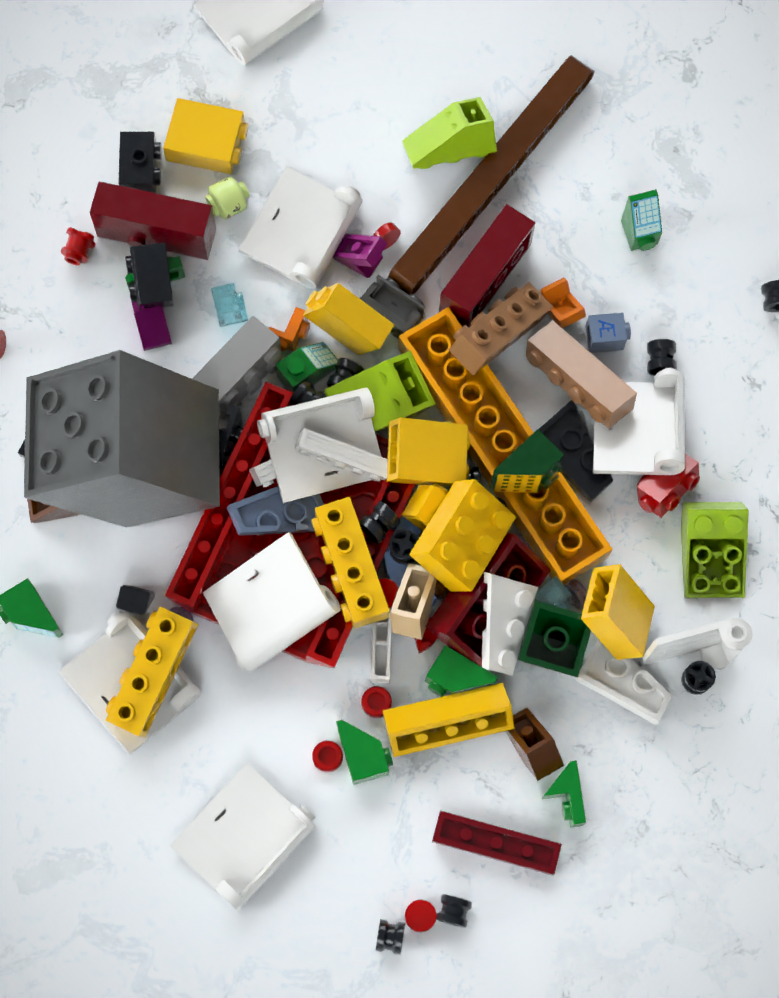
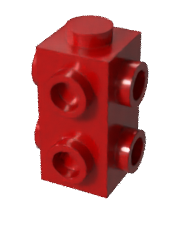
[637,454,700,518]

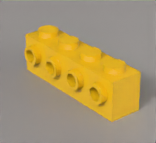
[311,497,390,629]
[105,606,199,737]
[382,683,514,757]

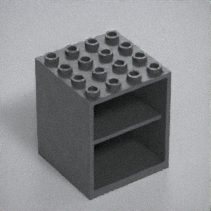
[24,350,220,528]

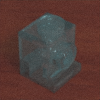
[211,283,248,327]
[533,577,573,610]

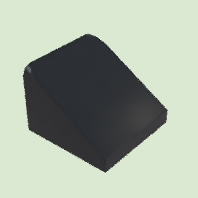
[116,585,156,615]

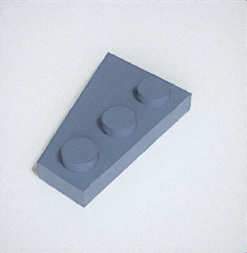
[227,486,324,536]

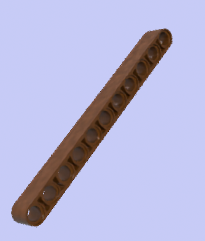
[387,55,595,295]

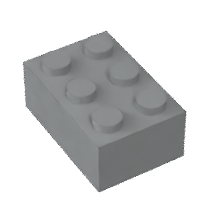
[192,316,282,420]

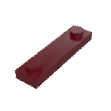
[432,810,562,876]

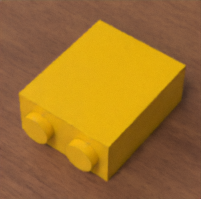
[163,98,248,175]
[303,283,394,356]
[387,417,471,488]
[581,564,655,660]

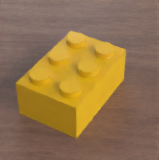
[409,479,516,592]

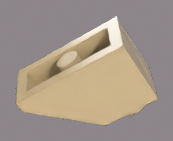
[390,563,437,640]

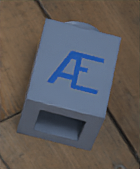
[585,313,631,353]

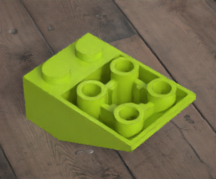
[402,97,497,169]
[324,351,436,433]
[681,502,749,598]

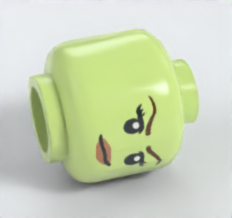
[205,177,250,220]

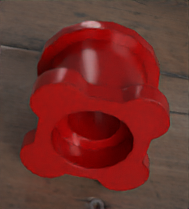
[60,227,96,266]

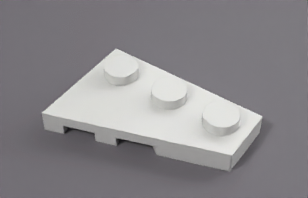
[482,572,538,676]
[575,639,672,725]

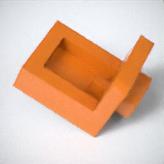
[540,278,586,329]
[268,307,310,352]

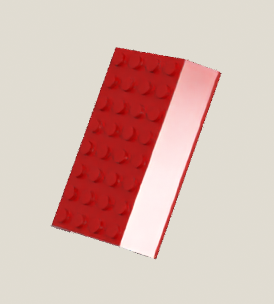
[165,381,415,669]

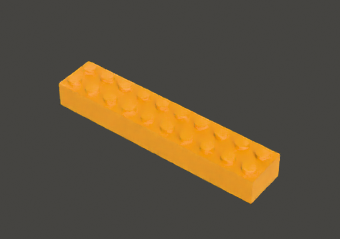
[398,307,613,589]

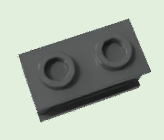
[360,275,425,339]

